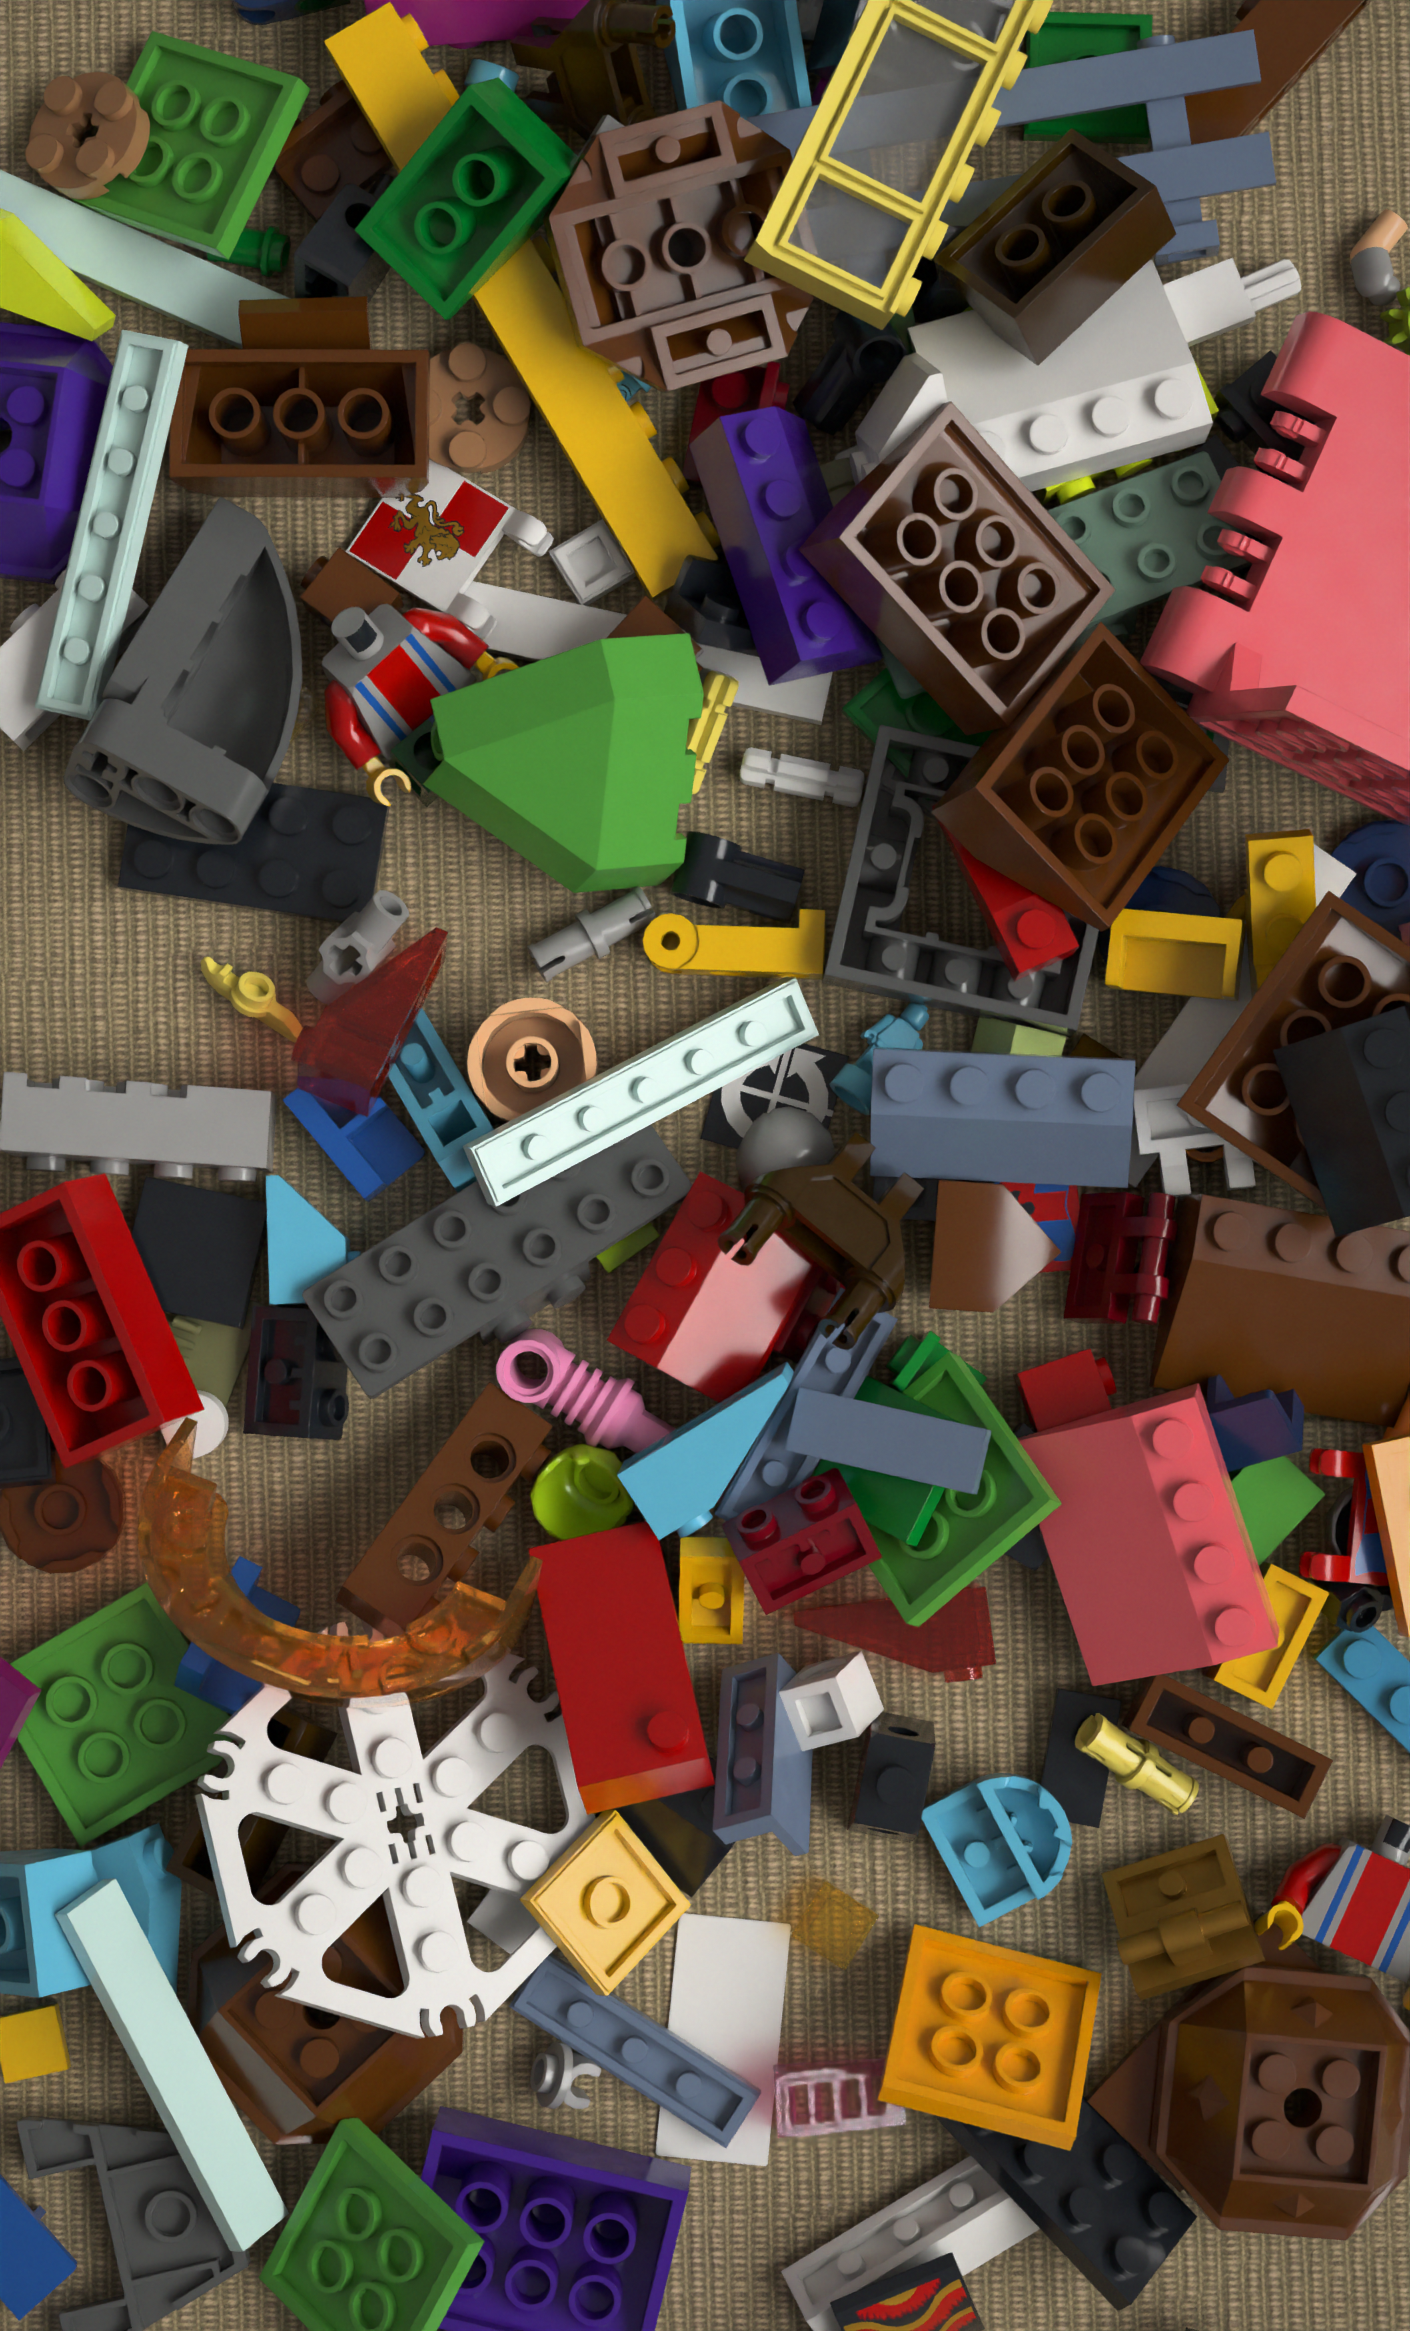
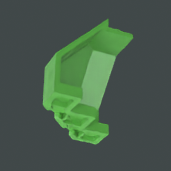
[423,633,704,893]

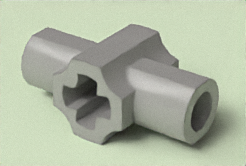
[306,890,409,1005]

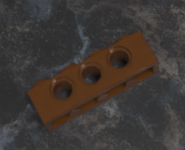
[335,1382,553,1646]

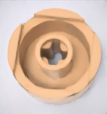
[467,998,598,1124]

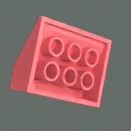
[1017,1383,1279,1686]

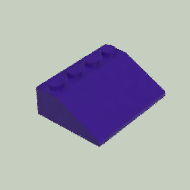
[421,2106,692,2331]

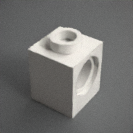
[779,1650,884,1751]

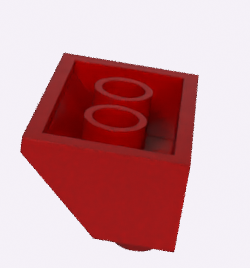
[606,1171,818,1403]

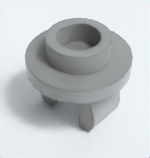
[530,2042,601,2109]

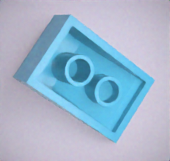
[656,0,812,121]
[0,1848,98,1998]

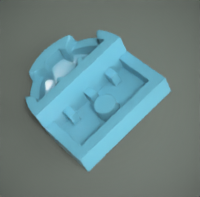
[921,1773,1072,1927]

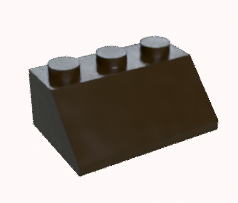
[933,128,1176,366]

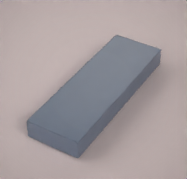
[785,1387,991,1495]

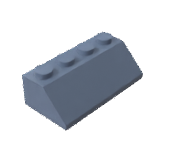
[870,1047,1135,1188]

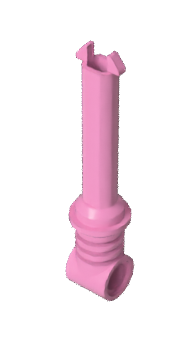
[496,1329,739,1503]

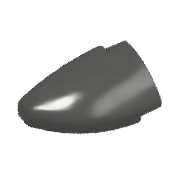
[63,496,303,845]

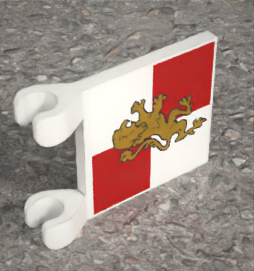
[345,459,554,640]

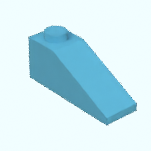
[359,993,494,1193]
[617,1362,794,1540]
[89,1823,182,1996]

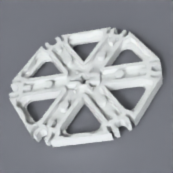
[195,1620,596,2039]

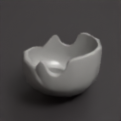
[736,1106,835,1190]

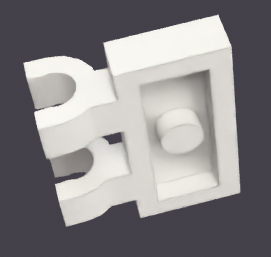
[1133,1083,1256,1197]

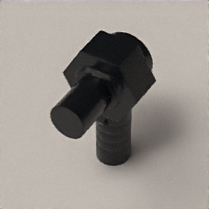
[1310,1578,1394,1633]

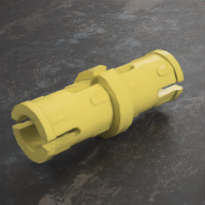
[1075,1713,1199,1815]

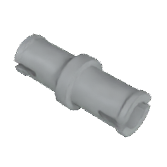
[527,886,657,982]

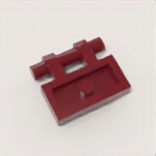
[1063,1192,1178,1325]

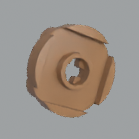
[25,72,150,200]
[429,343,532,474]

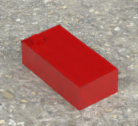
[0,1173,205,1469]
[528,1521,715,1815]

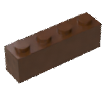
[1184,0,1372,145]

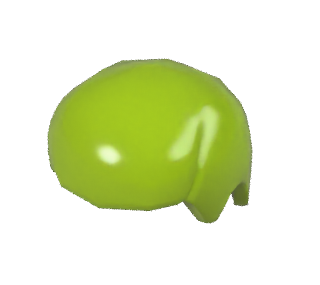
[529,1444,635,1541]

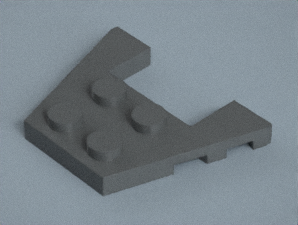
[16,2116,251,2331]

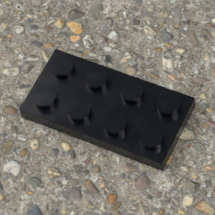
[118,783,390,923]
[936,2095,1197,2311]

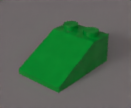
[355,78,579,320]

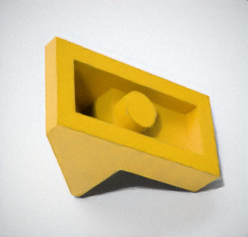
[679,1537,745,1644]

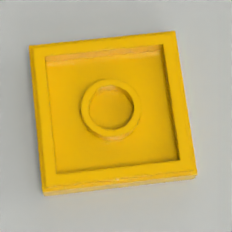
[519,1809,691,1996]

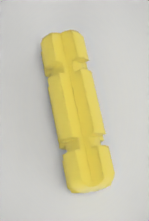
[686,670,739,794]

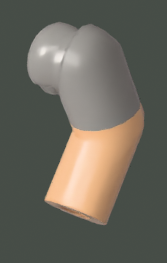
[1349,209,1408,306]

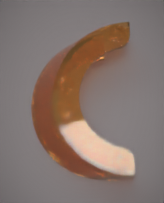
[138,1417,543,1708]

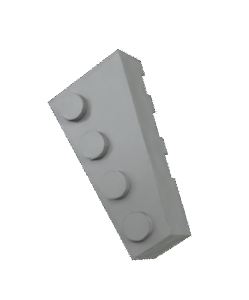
[0,1072,277,1183]

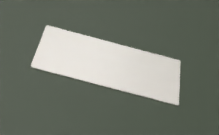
[656,1913,791,2166]

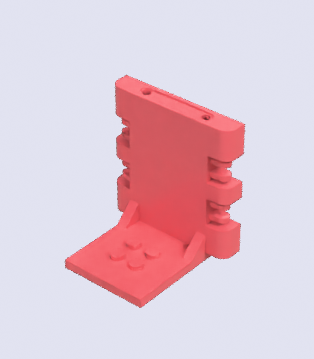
[1140,311,1410,825]

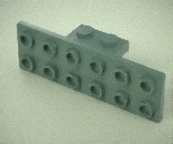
[874,451,1252,699]

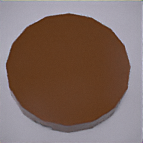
[0,1448,127,1574]

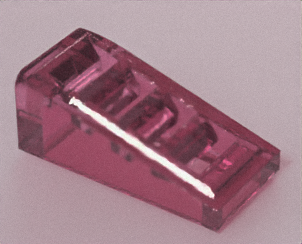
[773,2058,906,2138]

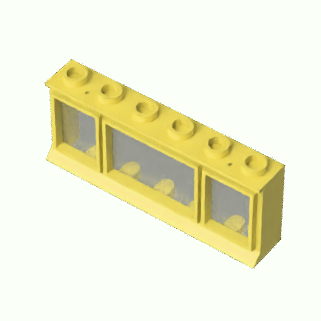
[744,0,1053,330]

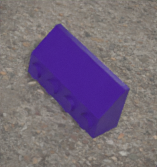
[689,406,883,686]

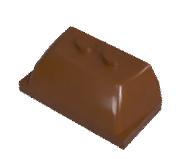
[169,349,430,498]

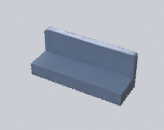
[713,1653,813,1856]

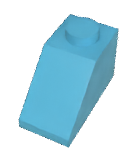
[266,1175,362,1306]

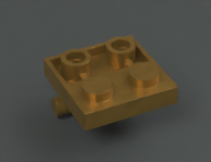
[1101,1834,1265,2000]

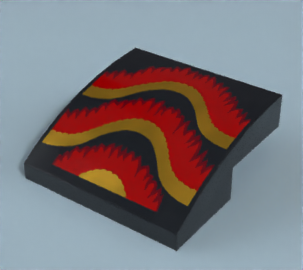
[830,2252,985,2331]

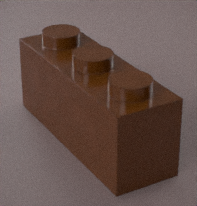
[1121,1674,1333,1819]

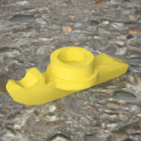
[200,957,304,1043]

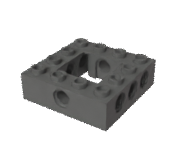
[822,725,1099,1038]

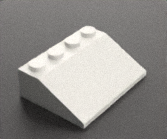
[907,259,1213,492]

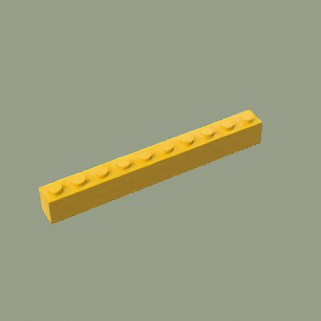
[324,2,722,602]

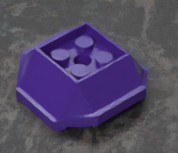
[0,322,113,584]

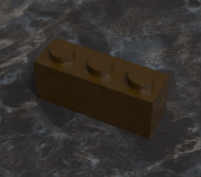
[165,1705,338,1900]

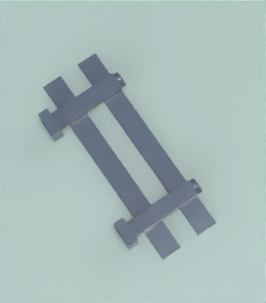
[747,29,1276,310]

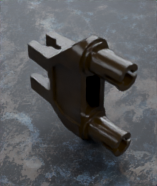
[510,0,676,141]
[717,1132,924,1350]

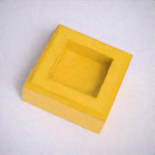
[0,2003,71,2084]

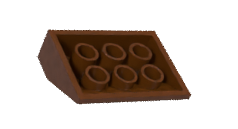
[799,401,1115,736]
[931,622,1230,932]
[1176,891,1410,1212]
[1149,1194,1410,1428]

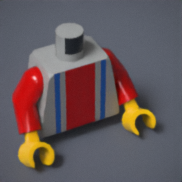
[321,603,519,807]
[1254,1814,1410,2010]

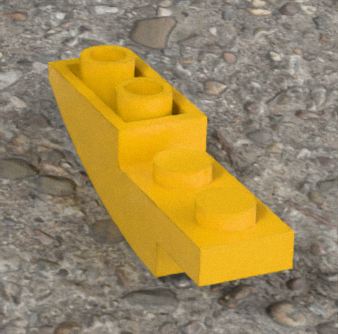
[1244,829,1316,998]

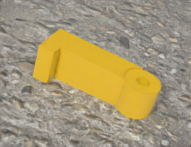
[643,909,826,980]

